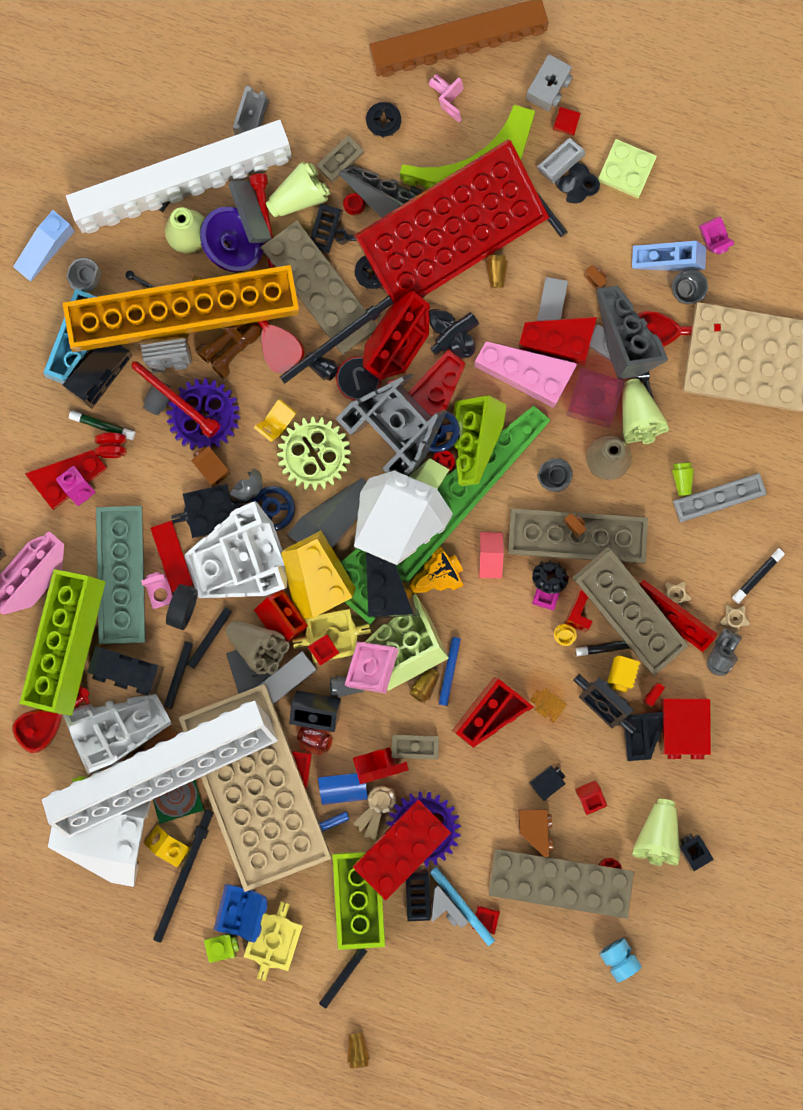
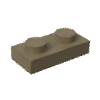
[316,135,364,183]
[392,735,439,760]

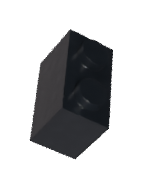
[289,690,342,732]

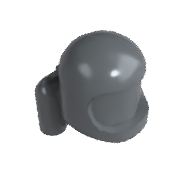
[706,628,742,676]

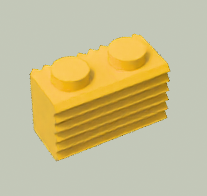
[607,656,640,693]

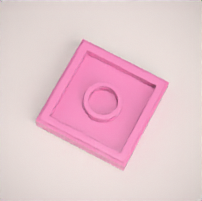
[345,641,399,694]

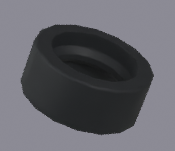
[166,584,198,630]

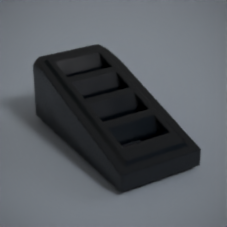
[310,203,344,253]
[406,872,431,921]

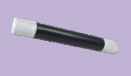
[732,548,785,604]
[575,640,630,657]

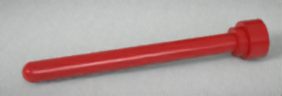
[249,173,275,268]
[131,361,221,439]

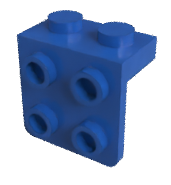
[214,884,268,943]

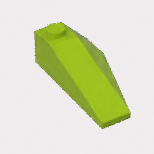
[453,395,506,486]

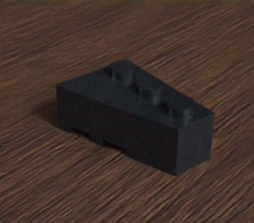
[62,345,132,409]
[366,552,420,618]
[87,646,164,696]

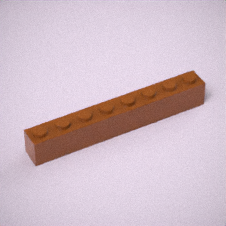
[369,0,549,77]

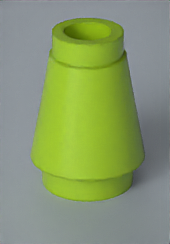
[671,462,694,496]

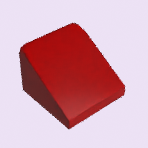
[575,781,607,815]

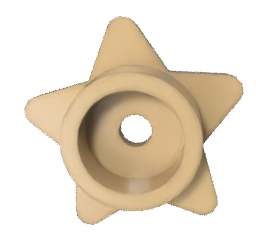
[665,582,691,606]
[720,605,750,634]

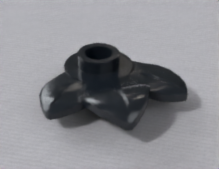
[555,163,600,204]

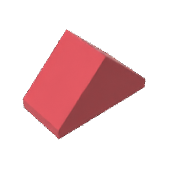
[479,532,504,578]

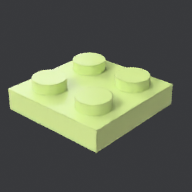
[598,139,657,199]

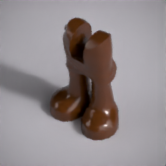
[195,323,262,380]

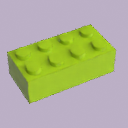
[333,851,385,950]

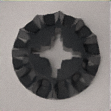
[366,102,402,138]
[354,255,382,290]
[532,560,569,594]

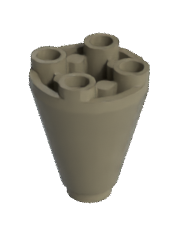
[586,435,632,480]
[226,621,290,674]

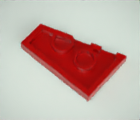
[408,350,466,417]
[25,450,108,510]

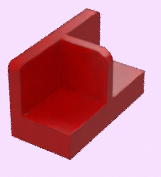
[353,747,409,784]

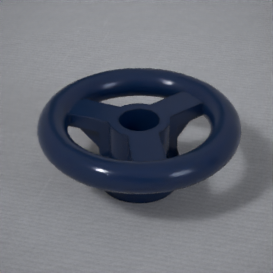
[429,410,460,453]
[251,486,295,531]

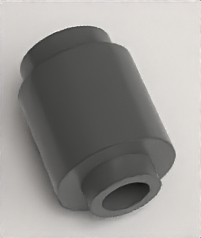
[142,382,171,416]

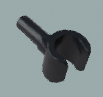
[335,228,357,245]
[636,371,653,398]

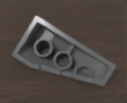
[339,165,424,218]
[596,286,668,380]
[287,478,367,550]

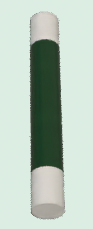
[69,410,136,440]

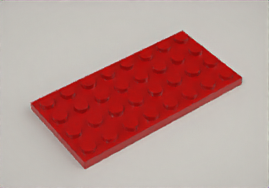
[354,139,549,305]

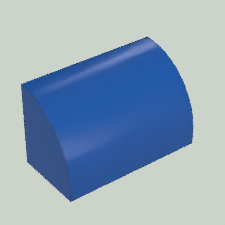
[318,773,368,805]

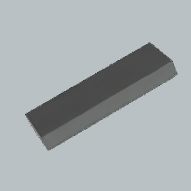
[228,180,272,243]

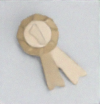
[353,785,396,841]

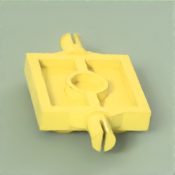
[292,609,371,663]
[244,901,303,981]

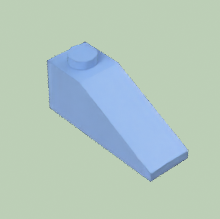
[13,210,75,282]
[632,241,706,271]

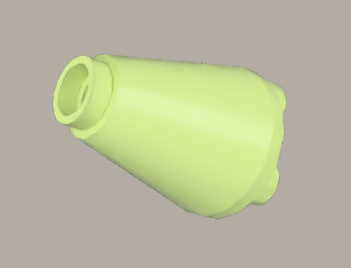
[266,161,331,218]
[165,207,205,254]
[622,379,669,444]
[632,799,680,866]

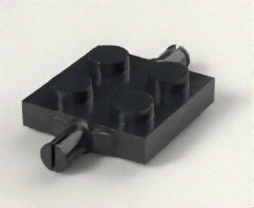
[171,484,248,538]
[573,673,637,735]

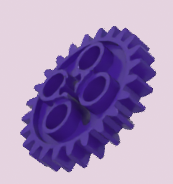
[166,378,241,451]
[386,791,461,867]

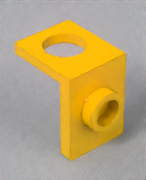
[254,399,297,442]
[144,825,190,867]

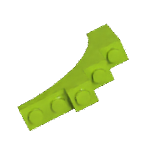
[400,105,535,190]

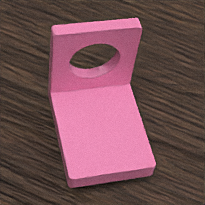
[141,572,173,609]

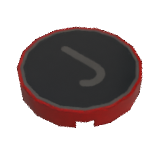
[336,356,381,401]

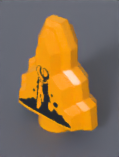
[409,547,464,593]

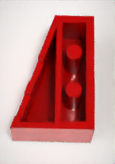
[519,317,597,366]
[452,677,534,748]

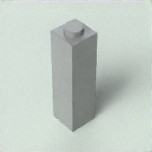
[257,652,317,704]

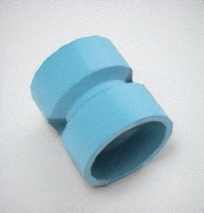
[599,938,642,983]

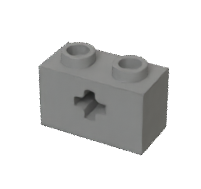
[526,54,573,112]

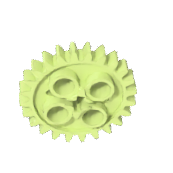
[277,417,351,491]

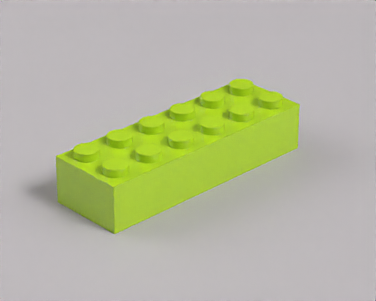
[19,569,106,716]

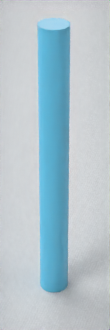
[430,867,496,946]

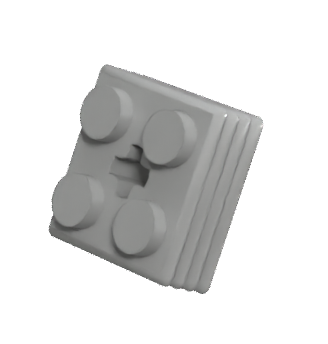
[140,337,192,373]

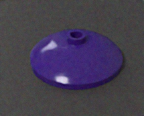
[200,207,264,273]

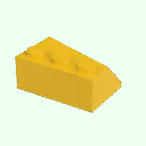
[281,531,356,619]

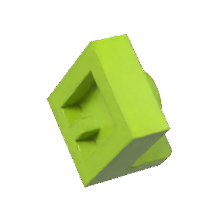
[204,933,240,963]

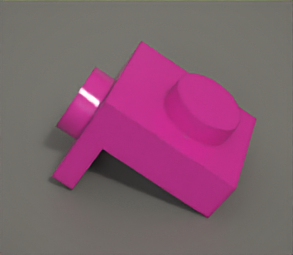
[699,216,734,254]
[56,466,96,506]

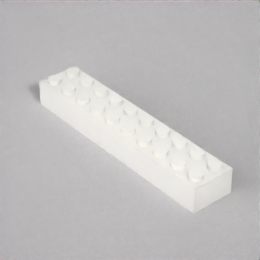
[66,120,292,233]
[42,701,278,838]

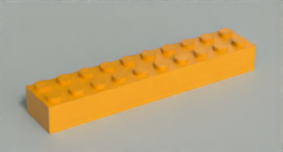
[62,265,299,352]

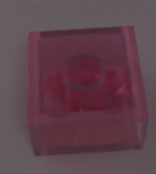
[566,368,624,428]

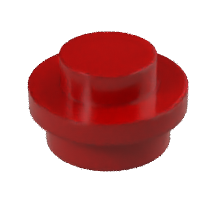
[343,193,365,216]

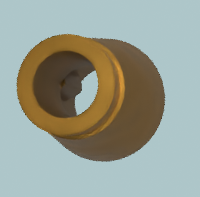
[486,255,508,288]
[409,668,440,703]
[347,1033,370,1069]

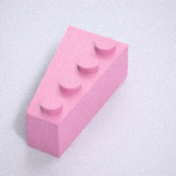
[474,342,577,408]

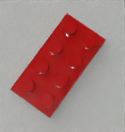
[352,799,451,901]

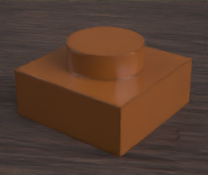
[584,265,607,290]
[563,513,587,538]

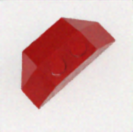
[363,291,430,380]

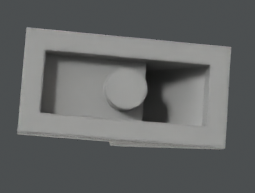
[431,885,468,928]

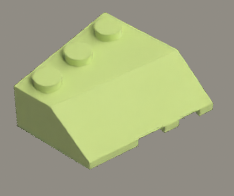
[365,593,449,691]

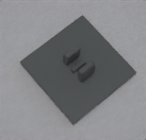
[226,650,279,694]

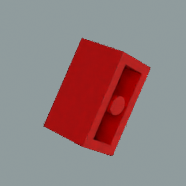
[253,590,308,642]

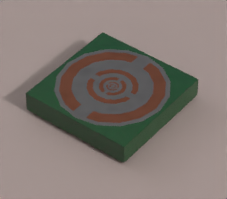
[152,779,205,824]

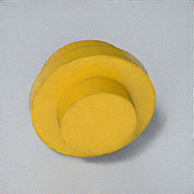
[554,623,577,646]

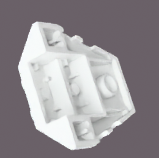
[354,471,453,565]
[184,501,287,598]
[63,694,171,775]
[48,800,151,887]

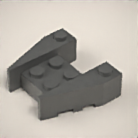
[336,374,447,477]

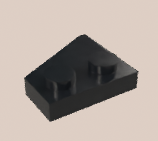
[624,712,663,761]

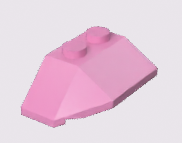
[0,531,64,615]

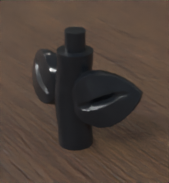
[429,309,479,358]

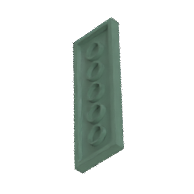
[96,506,146,645]

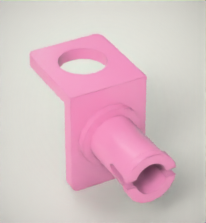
[429,74,464,123]

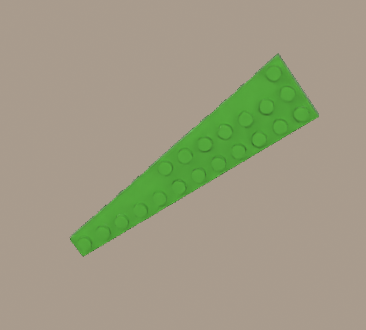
[341,405,551,625]

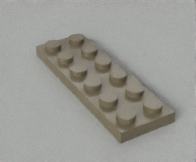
[261,220,377,356]
[508,508,648,564]
[573,547,688,676]
[489,849,634,919]

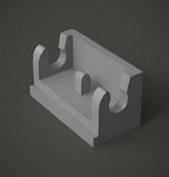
[233,86,269,135]

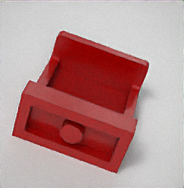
[564,588,593,632]
[661,699,711,760]

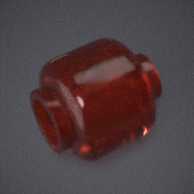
[297,727,333,756]

